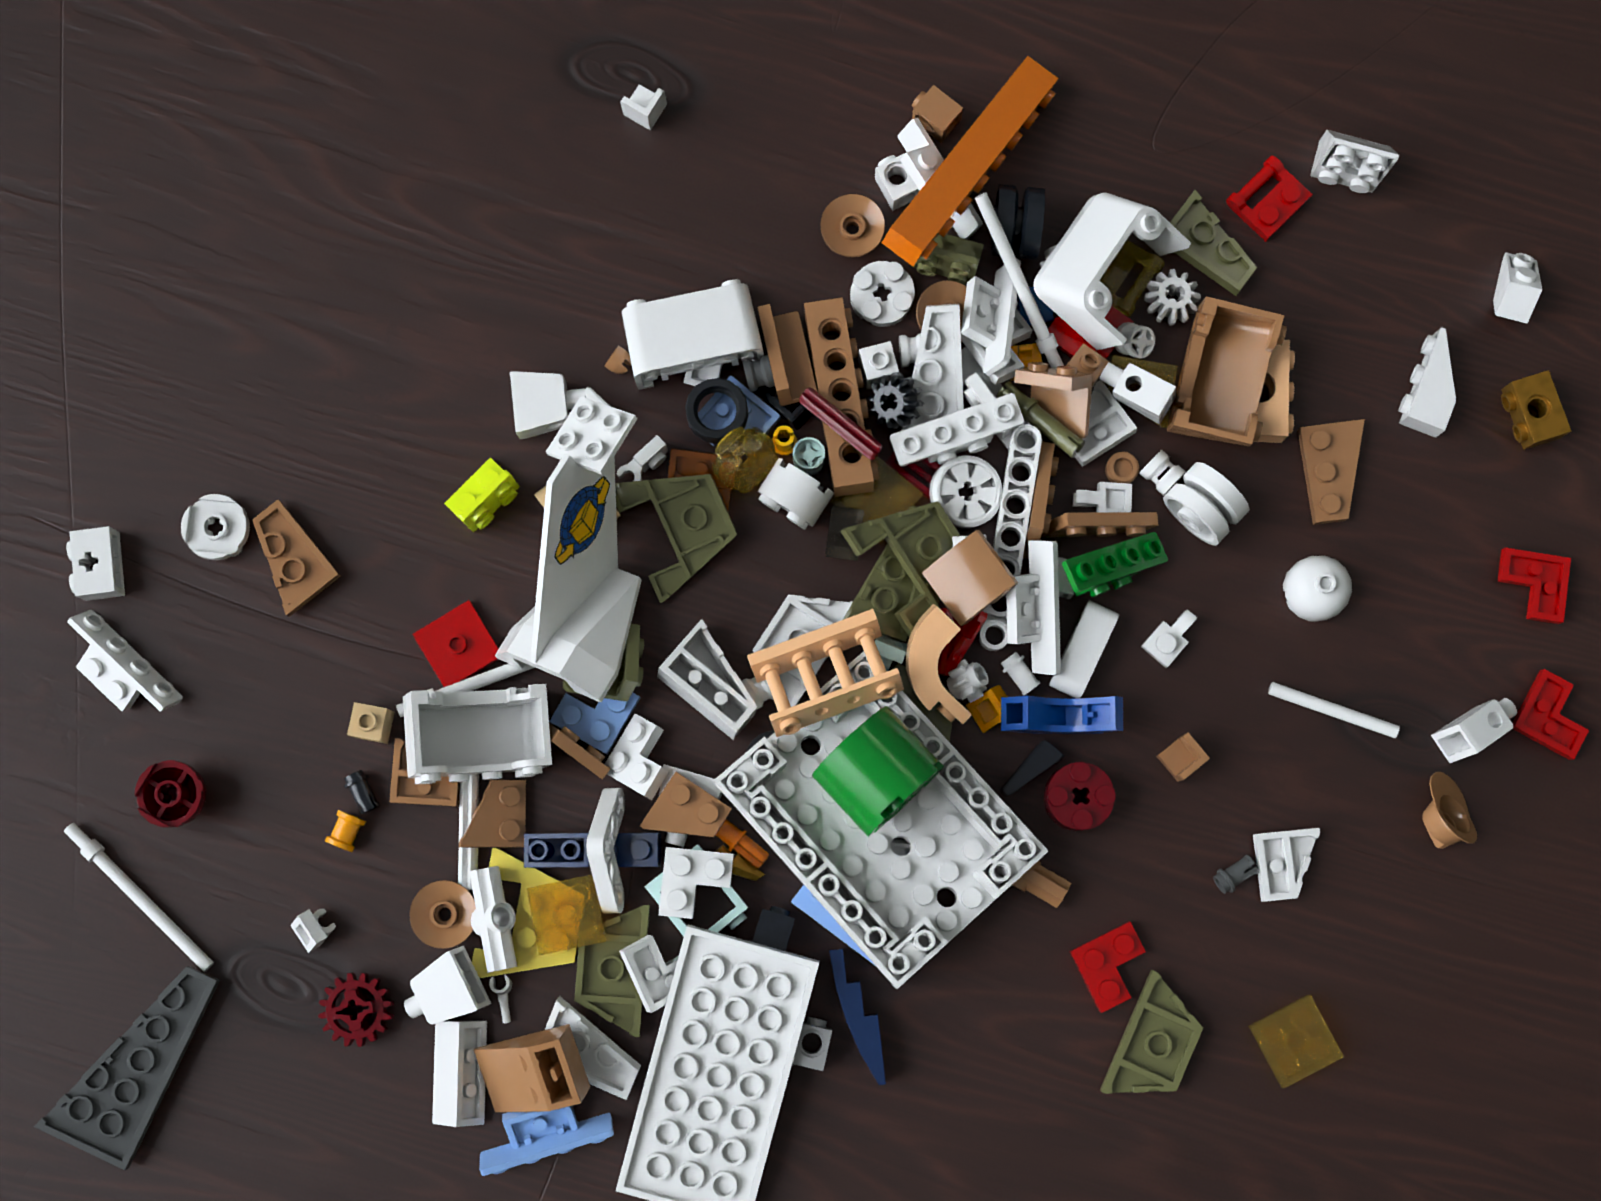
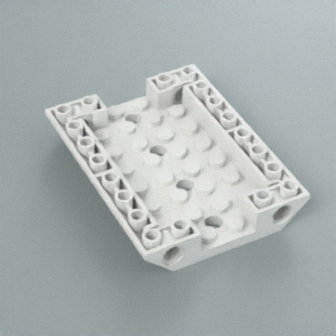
[713,651,1048,989]

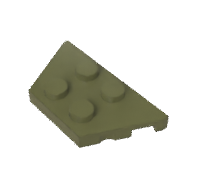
[574,905,650,1037]
[1100,970,1203,1094]

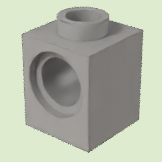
[792,1016,832,1071]

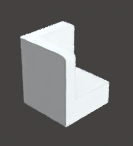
[620,84,667,130]

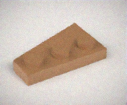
[1023,442,1059,559]
[252,499,341,617]
[1041,512,1158,538]

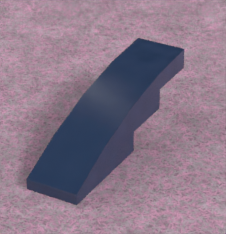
[829,948,886,1085]

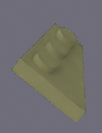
[1170,190,1257,296]

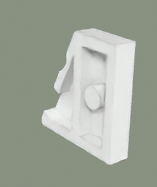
[1253,828,1320,902]

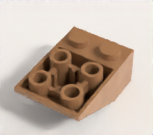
[474,1024,591,1112]

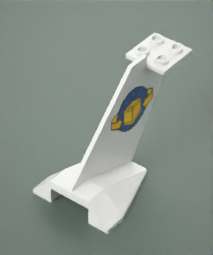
[495,396,642,702]

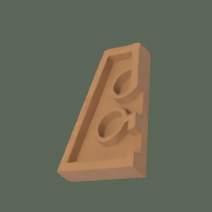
[1297,419,1365,525]

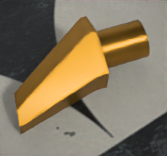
[714,844,765,881]

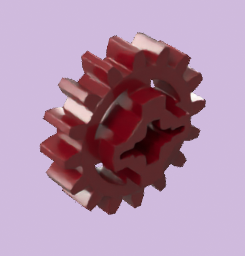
[318,972,394,1047]

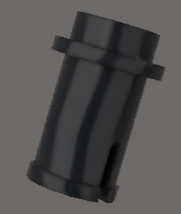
[344,770,380,815]

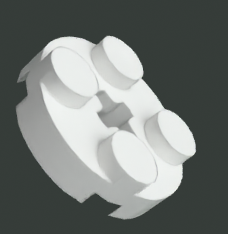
[850,261,915,327]
[181,494,250,561]

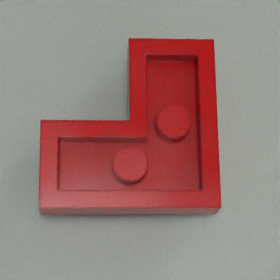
[1497,547,1571,624]
[1513,669,1589,760]
[1069,921,1146,1013]

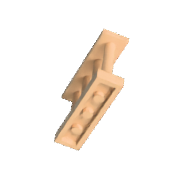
[747,609,904,737]

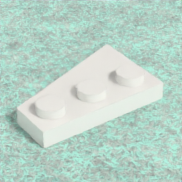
[545,996,641,1100]

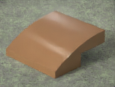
[922,530,1018,626]

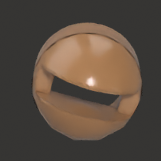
[604,345,631,374]

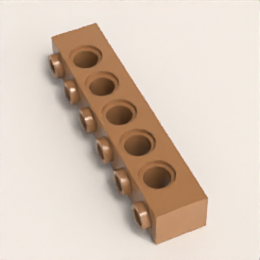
[804,297,879,497]

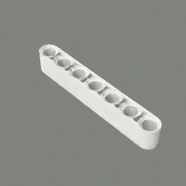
[979,424,1042,651]

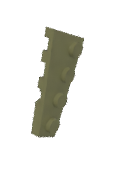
[843,506,920,642]

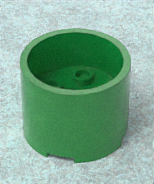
[812,706,944,837]

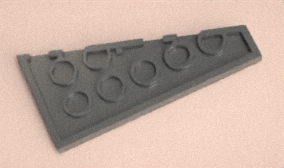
[34,966,220,1170]

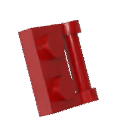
[1226,155,1313,242]

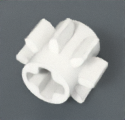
[947,659,989,703]

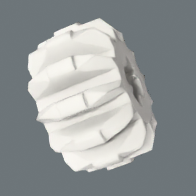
[1144,269,1201,326]

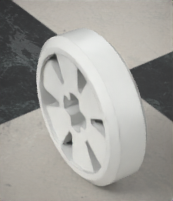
[929,455,1002,529]

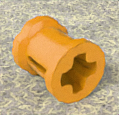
[325,810,366,852]

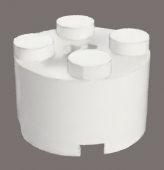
[758,458,834,530]

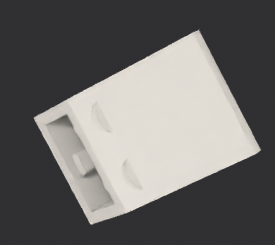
[1310,130,1399,193]

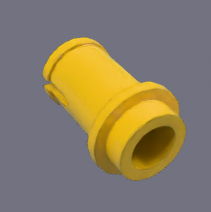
[772,426,797,455]

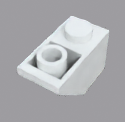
[1493,252,1542,323]

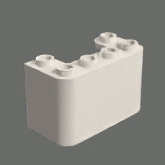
[403,684,552,785]

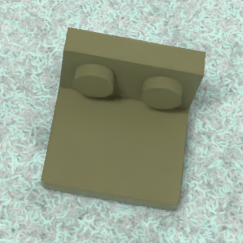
[911,234,984,285]

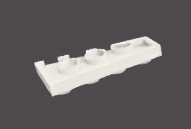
[901,304,964,431]

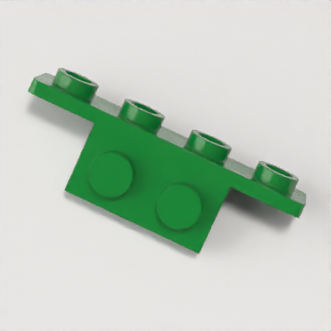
[1062,532,1168,598]

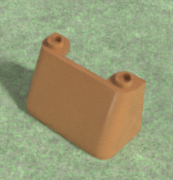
[1167,296,1287,446]

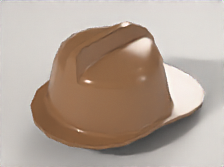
[1422,772,1477,849]

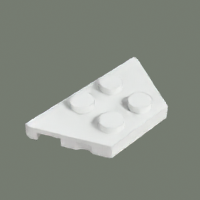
[753,595,853,707]

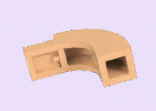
[905,604,972,724]

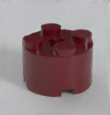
[1044,762,1116,831]

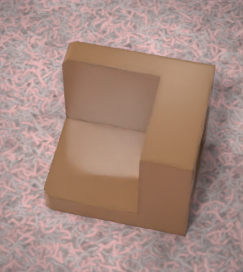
[1156,732,1210,782]

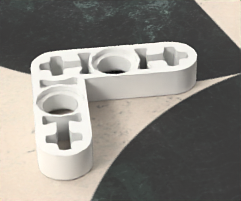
[586,788,625,914]

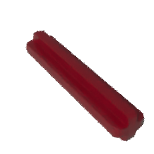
[799,387,882,460]

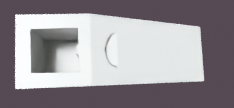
[1398,327,1456,438]

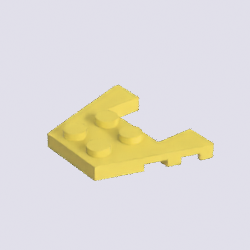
[472,848,587,978]

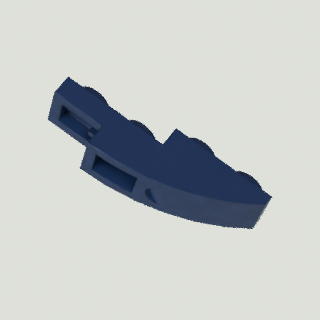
[524,833,661,868]

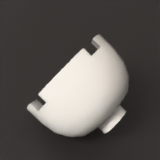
[1283,556,1352,622]

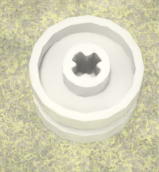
[1163,462,1250,546]

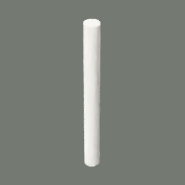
[1268,682,1400,738]

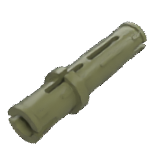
[996,382,1085,458]

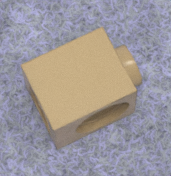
[347,702,395,744]

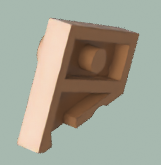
[549,722,610,780]
[459,780,526,848]

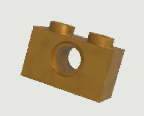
[1501,370,1571,450]

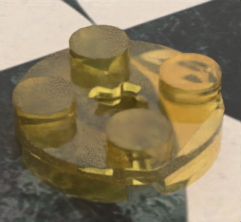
[713,426,778,494]

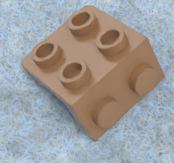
[1014,362,1093,439]

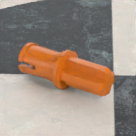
[716,819,769,868]

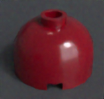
[135,760,206,828]

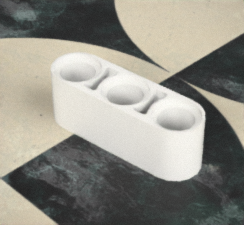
[1049,600,1119,699]

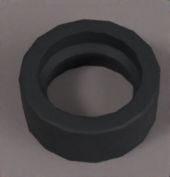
[685,378,748,444]

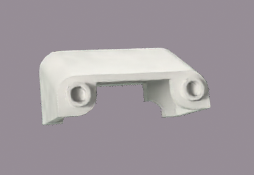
[622,279,764,390]

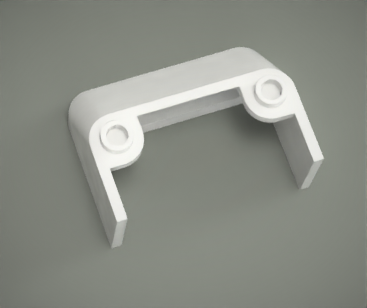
[1034,193,1191,350]

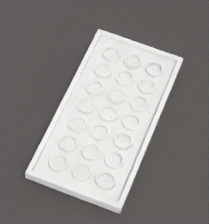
[616,924,820,1201]

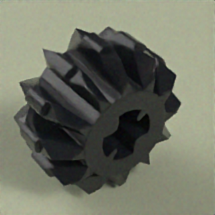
[867,373,925,429]

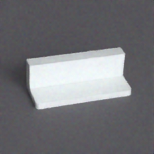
[432,1020,487,1127]

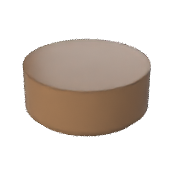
[1105,452,1139,484]

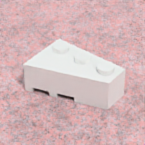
[657,619,757,740]

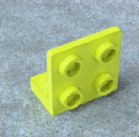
[444,457,520,532]

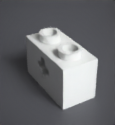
[66,526,125,601]

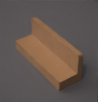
[757,304,817,406]

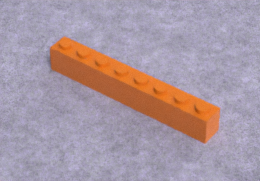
[882,56,1059,267]

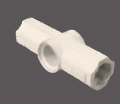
[469,866,517,973]

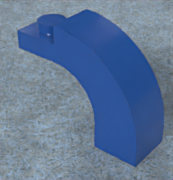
[1001,696,1123,734]

